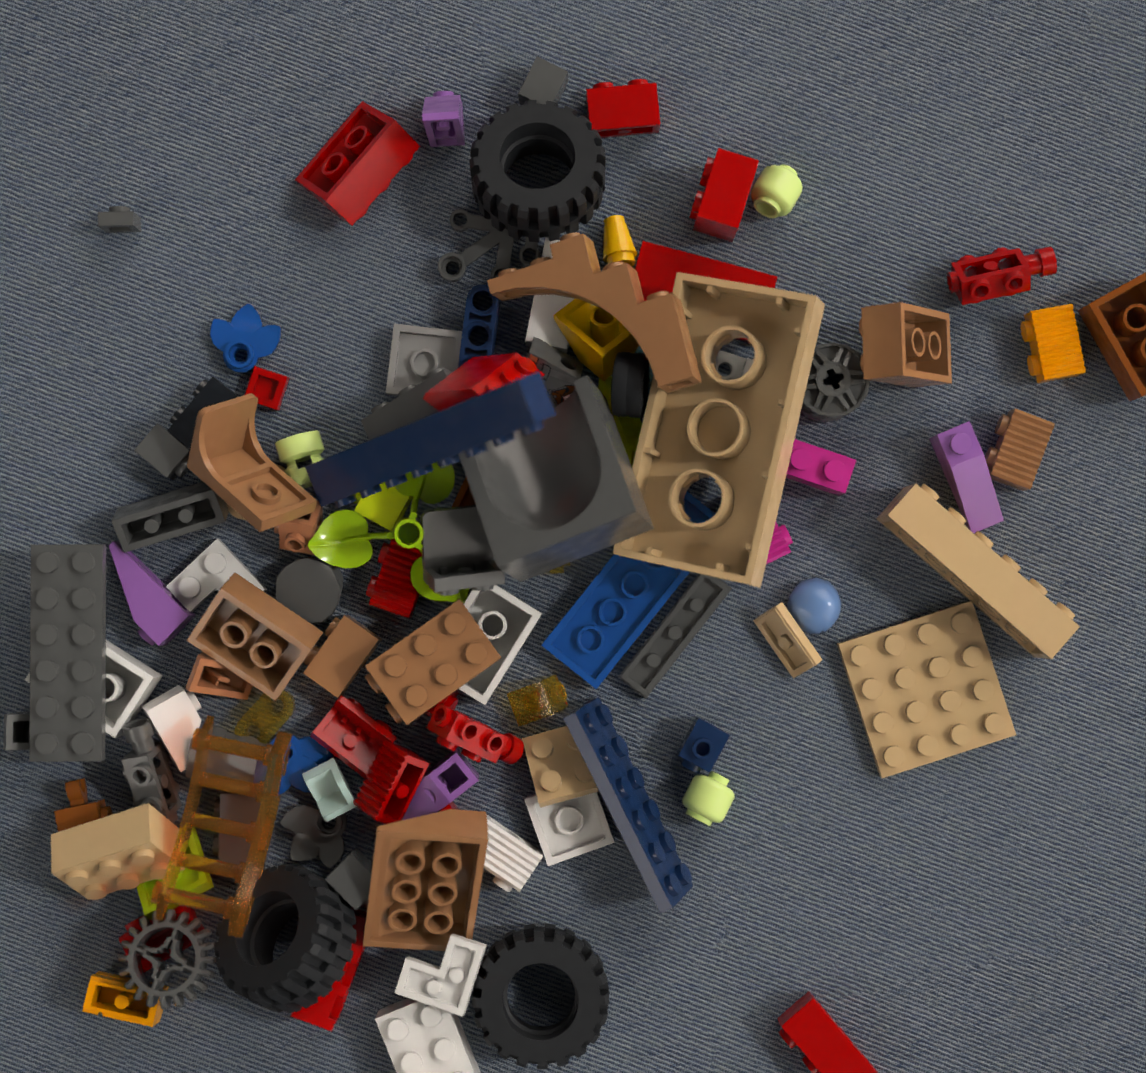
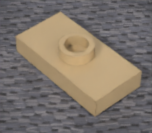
[753,602,823,678]

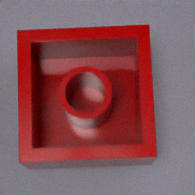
[689,148,759,242]

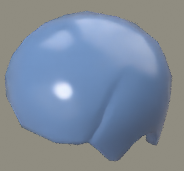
[787,577,841,634]

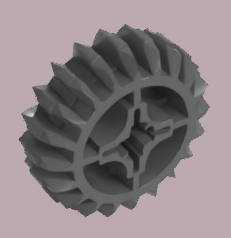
[118,909,218,1010]

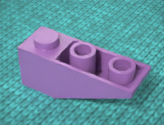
[382,747,479,825]

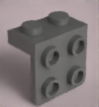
[421,505,505,596]

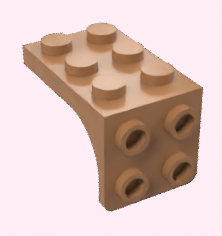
[187,393,317,532]
[364,599,501,725]

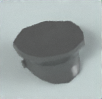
[276,557,344,624]

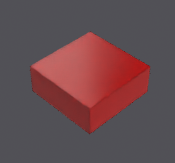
[245,366,290,411]

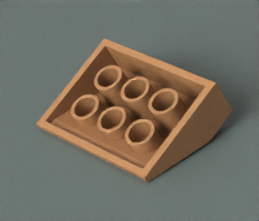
[363,809,488,951]

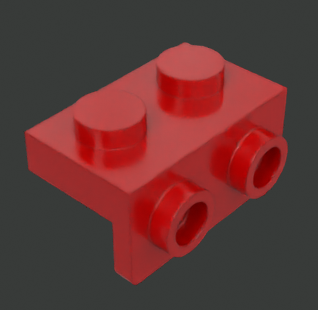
[310,695,397,779]

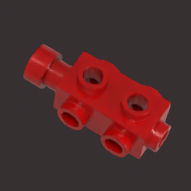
[947,246,1057,305]
[426,702,524,764]

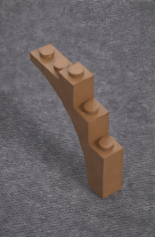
[487,232,702,393]

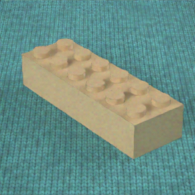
[876,483,1080,659]

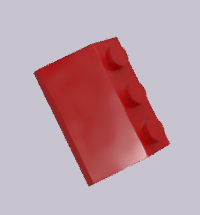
[295,101,420,226]
[422,353,545,411]

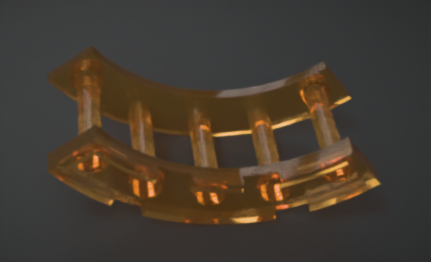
[151,715,293,938]

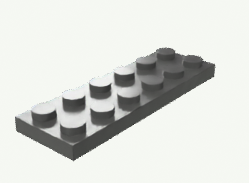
[29,544,106,762]

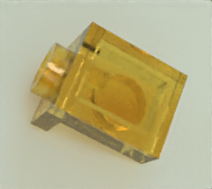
[507,675,568,726]

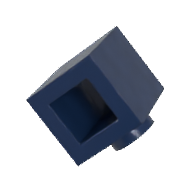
[677,716,730,774]

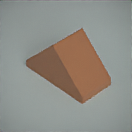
[185,652,253,700]

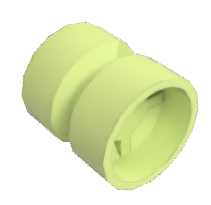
[275,430,325,489]

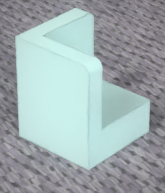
[302,758,357,822]

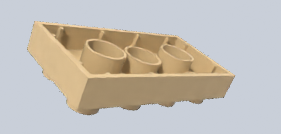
[613,272,825,588]

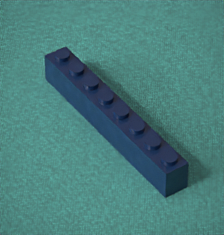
[305,372,556,508]

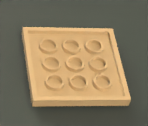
[837,601,1016,778]

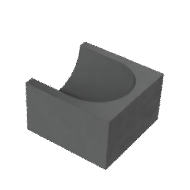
[458,376,654,582]

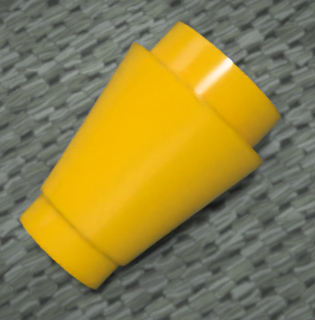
[603,215,637,266]

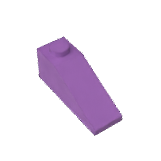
[422,91,465,147]
[929,421,1004,533]
[109,541,196,646]

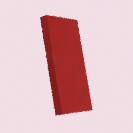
[635,241,778,343]

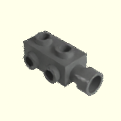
[121,718,182,823]

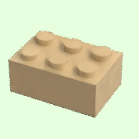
[51,803,185,900]

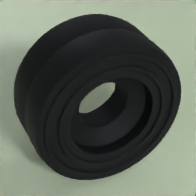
[611,352,649,418]

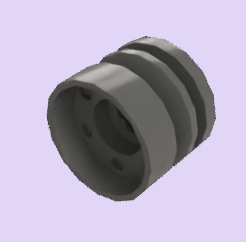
[801,342,870,423]

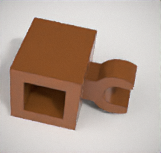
[54,778,113,832]

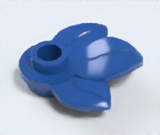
[210,304,281,373]
[267,733,334,795]

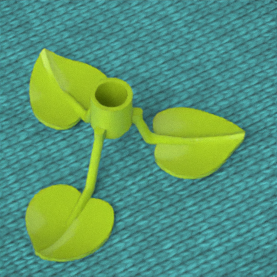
[308,462,469,603]

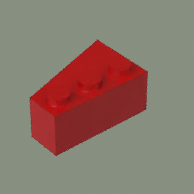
[291,907,366,1031]

